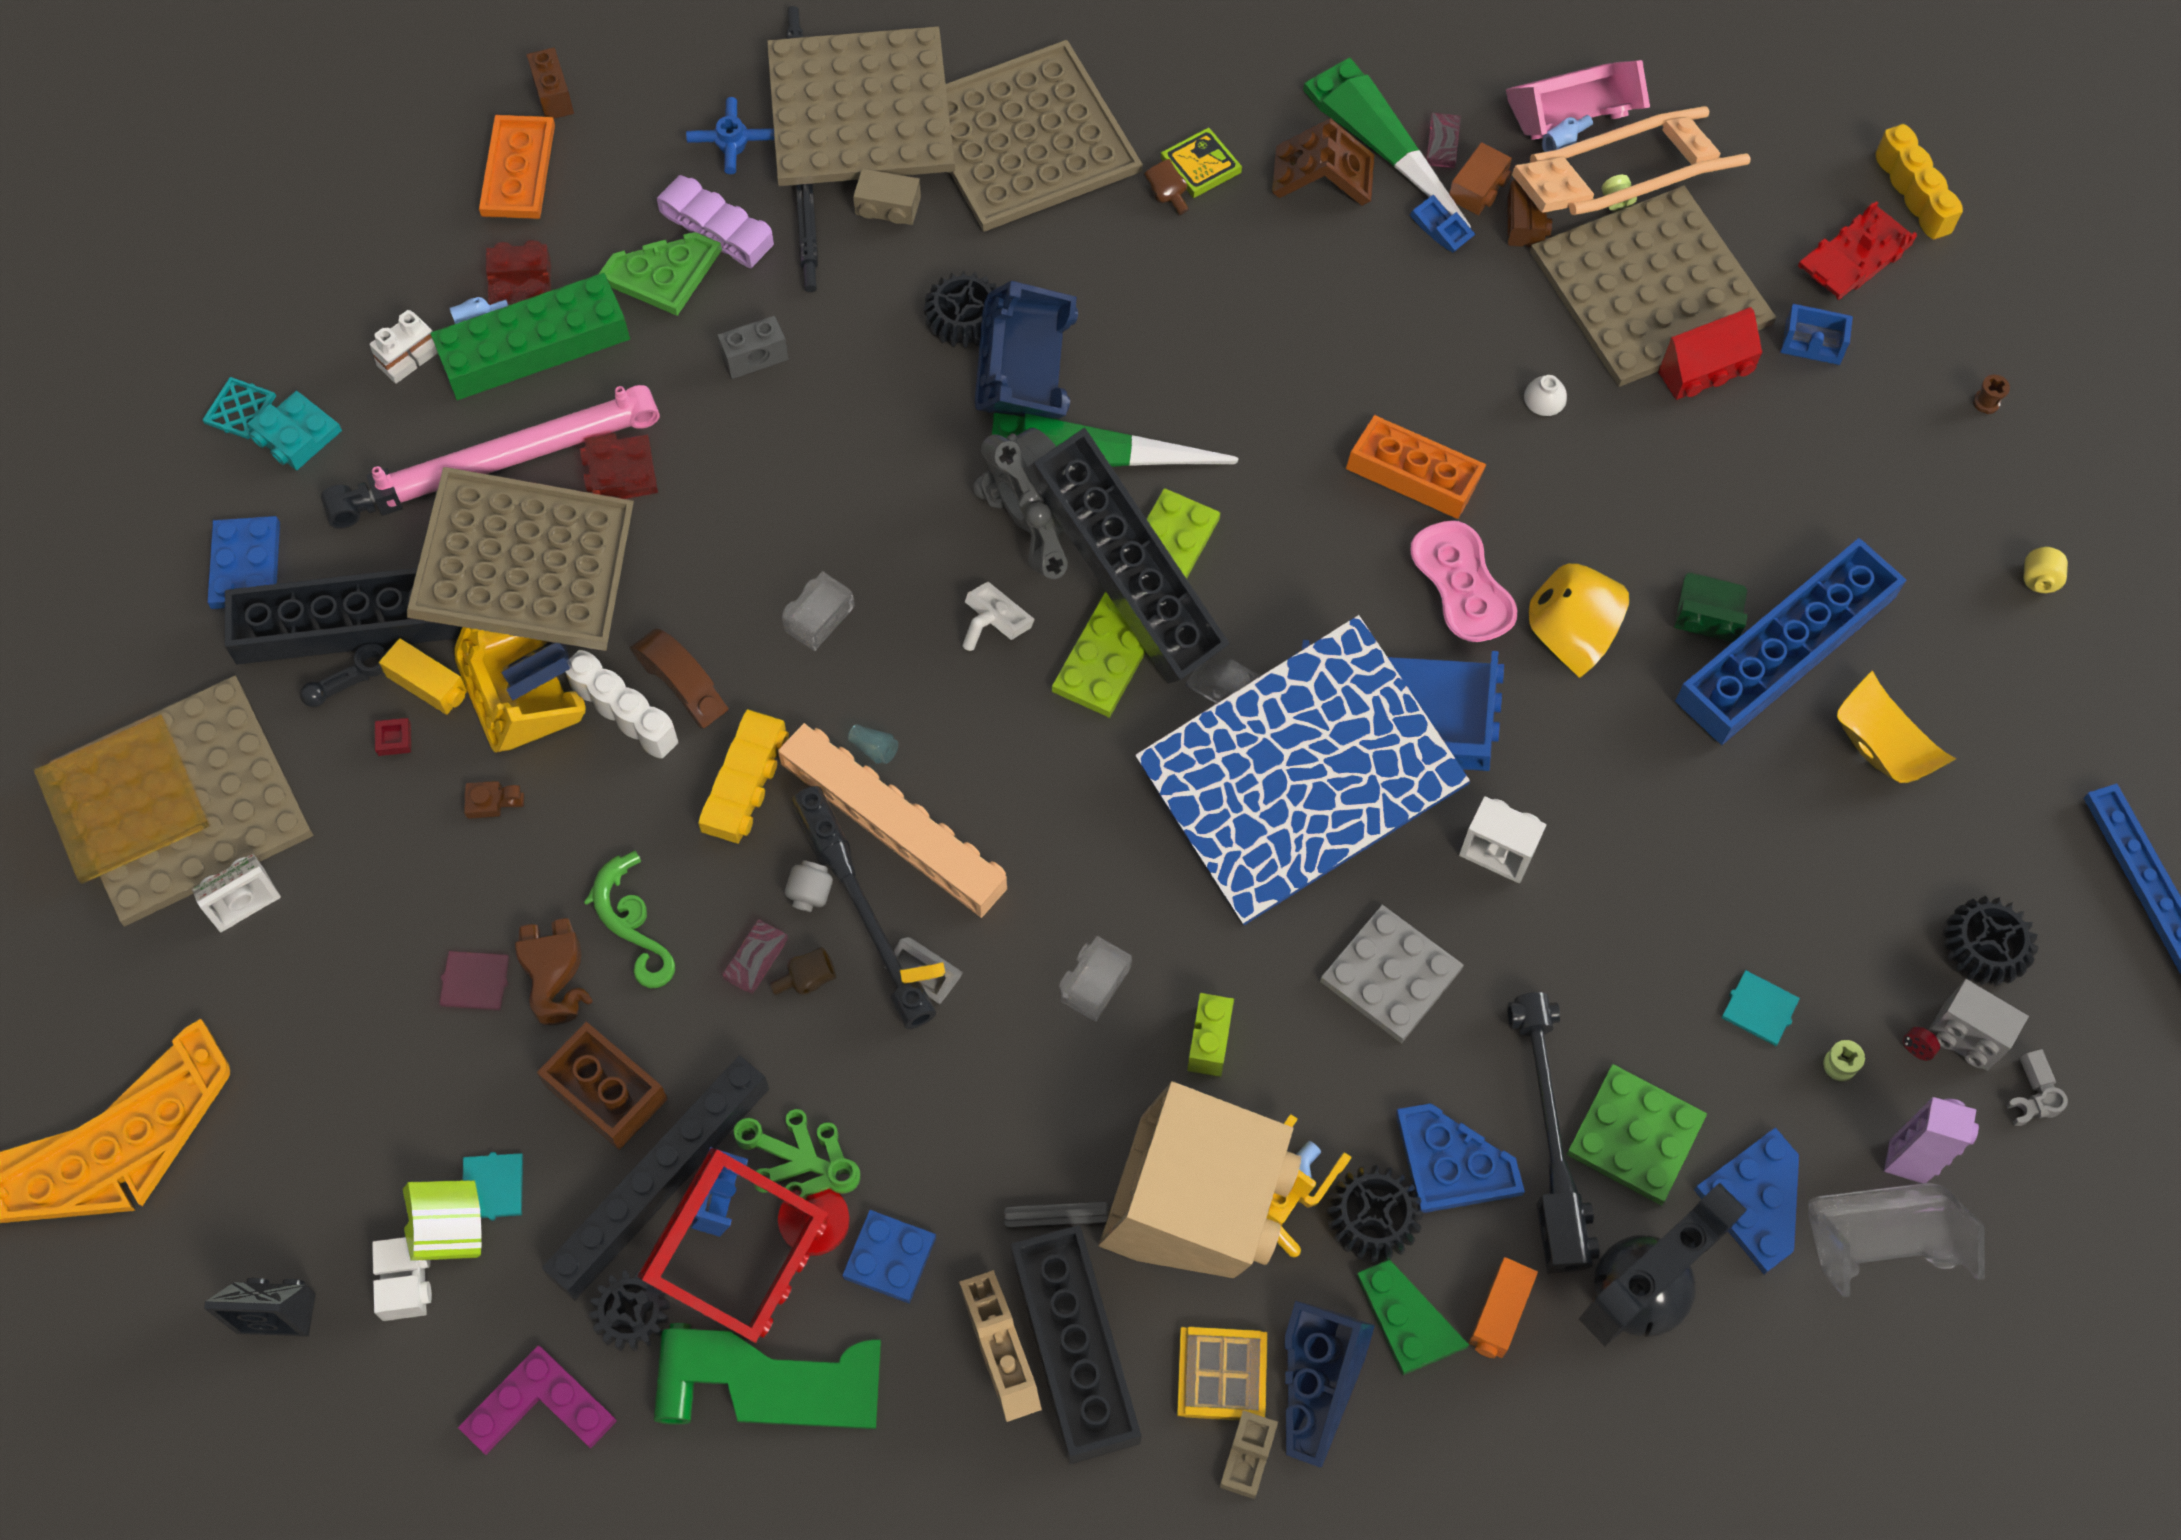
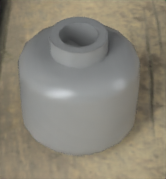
[785,860,833,912]

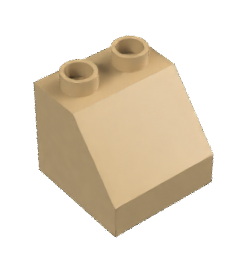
[1098,1081,1301,1278]

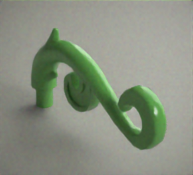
[584,850,675,989]

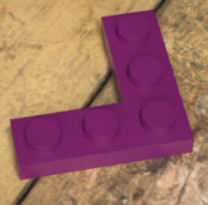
[458,1345,617,1455]

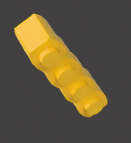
[1875,124,1963,240]
[698,709,789,844]

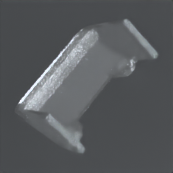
[1808,1183,1985,1297]

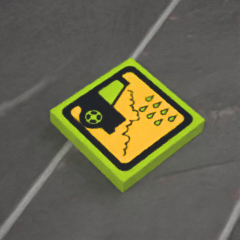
[1161,128,1242,198]

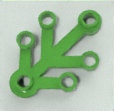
[734,1109,861,1206]

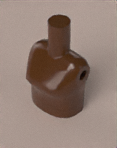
[1144,159,1189,215]

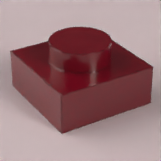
[375,718,411,756]

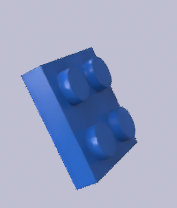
[842,1210,936,1304]

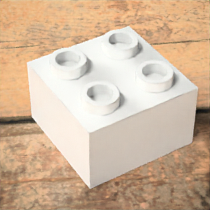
[1459,796,1547,884]

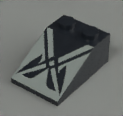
[204,1277,316,1337]

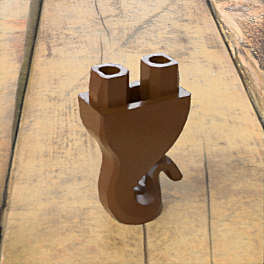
[515,918,593,1025]

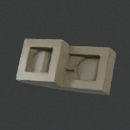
[1219,1410,1278,1499]

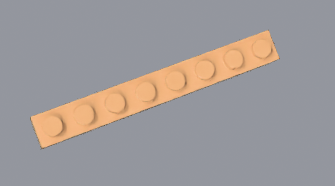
[778,723,1007,918]

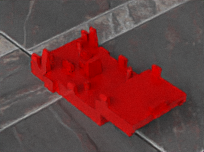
[1798,201,1917,301]

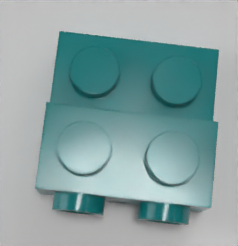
[247,390,342,471]

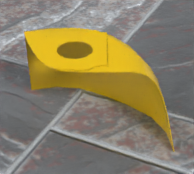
[1529,564,1629,678]
[1837,671,1957,783]

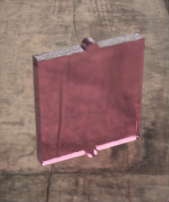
[439,951,509,1010]

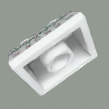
[192,854,281,933]

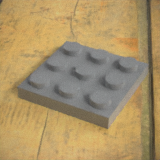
[1320,904,1464,1044]

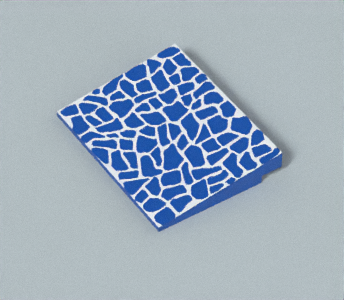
[1136,615,1470,925]

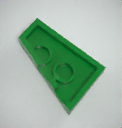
[1356,1260,1469,1376]

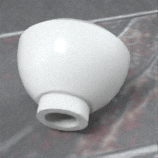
[1524,375,1567,416]

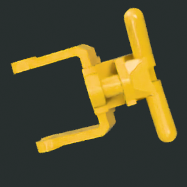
[1266,1114,1352,1257]

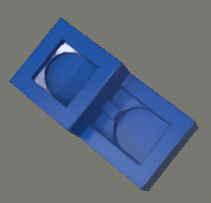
[1409,194,1475,253]

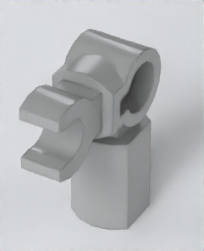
[2006,1049,2068,1126]

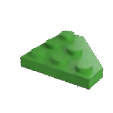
[599,232,722,316]

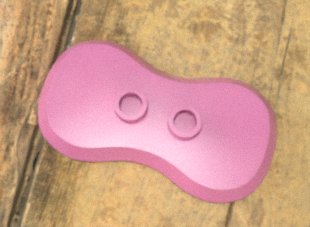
[1410,521,1517,642]

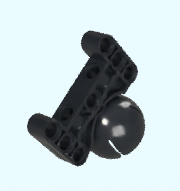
[1579,1183,1747,1347]

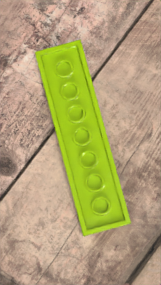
[1052,488,1221,718]

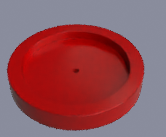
[778,1189,850,1256]

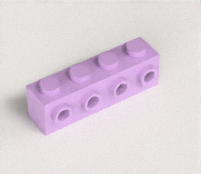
[1884,1097,1979,1184]

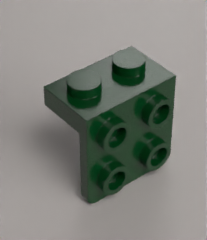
[1674,573,1748,642]

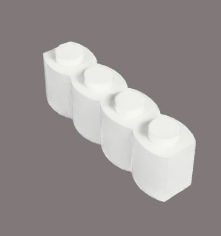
[565,650,678,759]

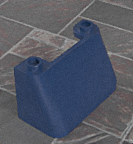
[975,281,1078,419]

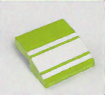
[402,1180,481,1261]

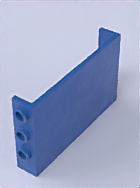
[1295,640,1504,771]

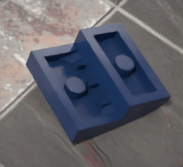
[502,642,571,700]

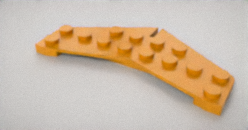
[0,1019,230,1223]

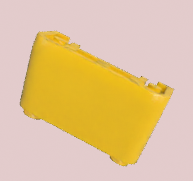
[455,627,586,752]

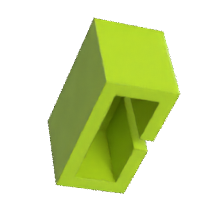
[1187,993,1234,1077]

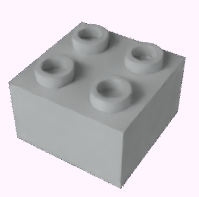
[1929,979,2029,1071]

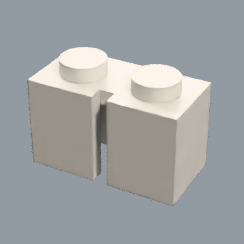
[373,1237,432,1321]

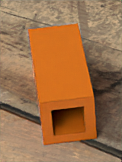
[1469,1257,1538,1359]

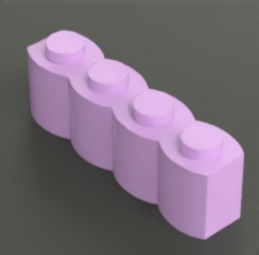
[657,175,774,268]

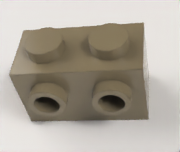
[853,169,921,225]

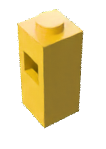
[379,638,467,715]

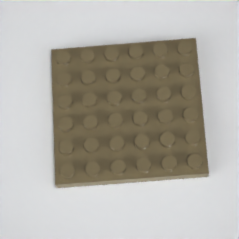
[767,26,955,186]
[946,40,1143,232]
[1530,185,1777,387]
[407,467,634,651]
[49,675,314,927]

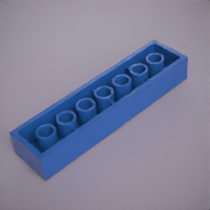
[1675,538,1906,745]

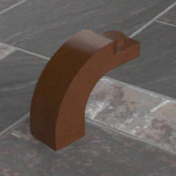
[629,628,729,729]

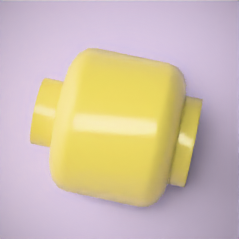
[2023,547,2068,594]

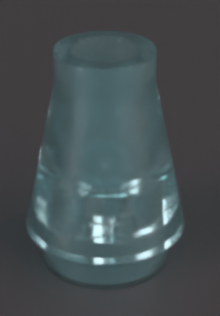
[848,724,898,764]

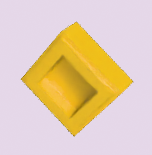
[900,962,945,983]

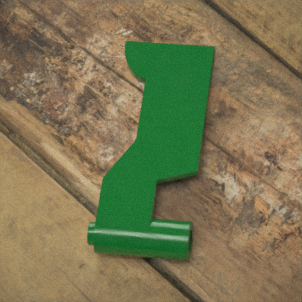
[654,1323,881,1429]

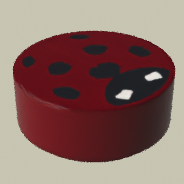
[1903,1027,1940,1061]

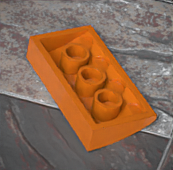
[1346,415,1486,519]

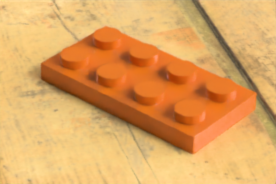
[479,115,555,219]

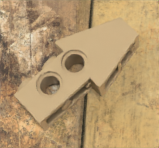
[959,1270,1042,1422]

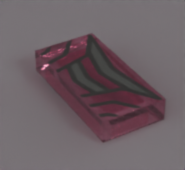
[1426,112,1461,168]
[722,919,788,995]

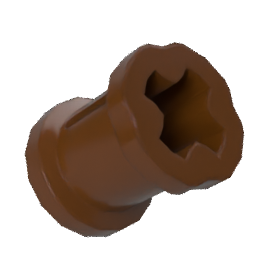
[1973,374,2010,414]

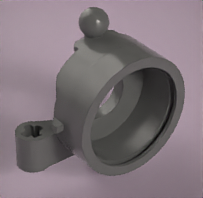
[973,428,1068,579]

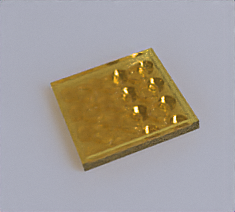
[34,715,210,884]

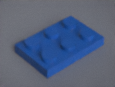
[207,516,280,609]

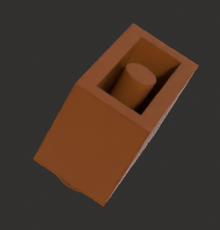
[1449,142,1512,216]

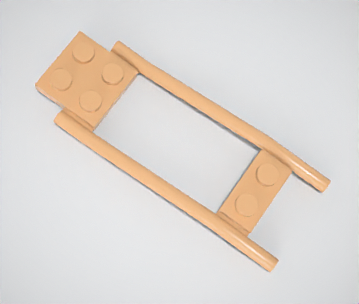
[1512,106,1750,215]

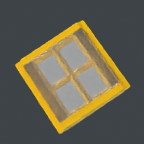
[1177,1327,1267,1420]

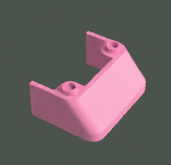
[1506,60,1650,140]

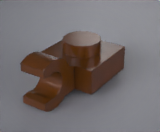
[464,781,524,819]

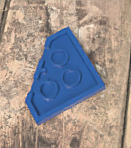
[1396,1103,1525,1213]
[1694,1128,1799,1274]

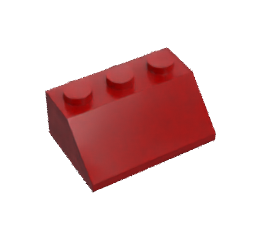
[1658,307,1762,400]

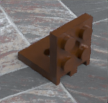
[1272,118,1374,206]

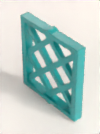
[202,377,276,439]

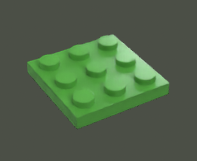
[1566,1064,1707,1206]

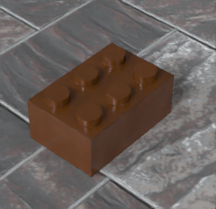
[537,1021,668,1150]

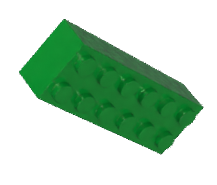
[430,273,630,401]

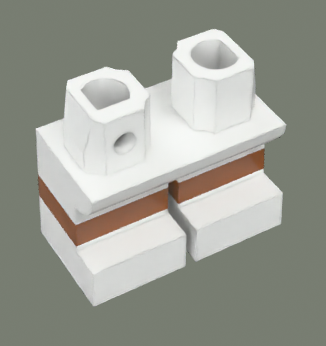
[369,310,438,384]

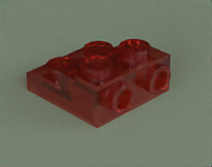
[486,240,551,306]
[580,433,658,499]

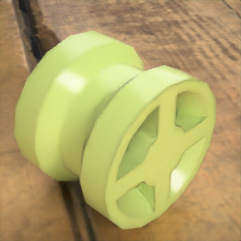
[1601,174,1637,212]
[1823,1040,1865,1081]

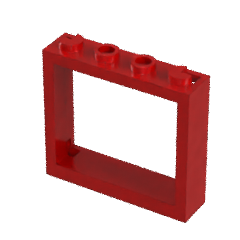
[637,1148,828,1343]

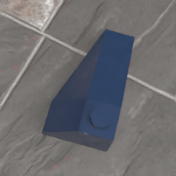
[1285,1301,1375,1468]

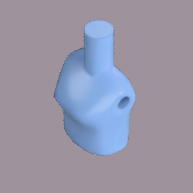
[1542,115,1593,152]
[450,297,508,324]

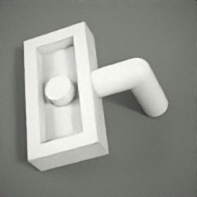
[962,582,1034,651]

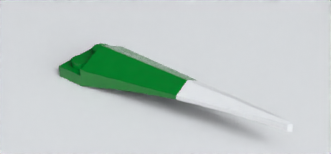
[1303,57,1471,228]
[991,413,1239,467]

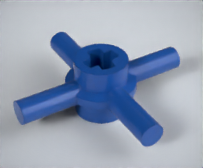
[686,97,775,174]

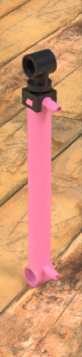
[321,385,660,529]

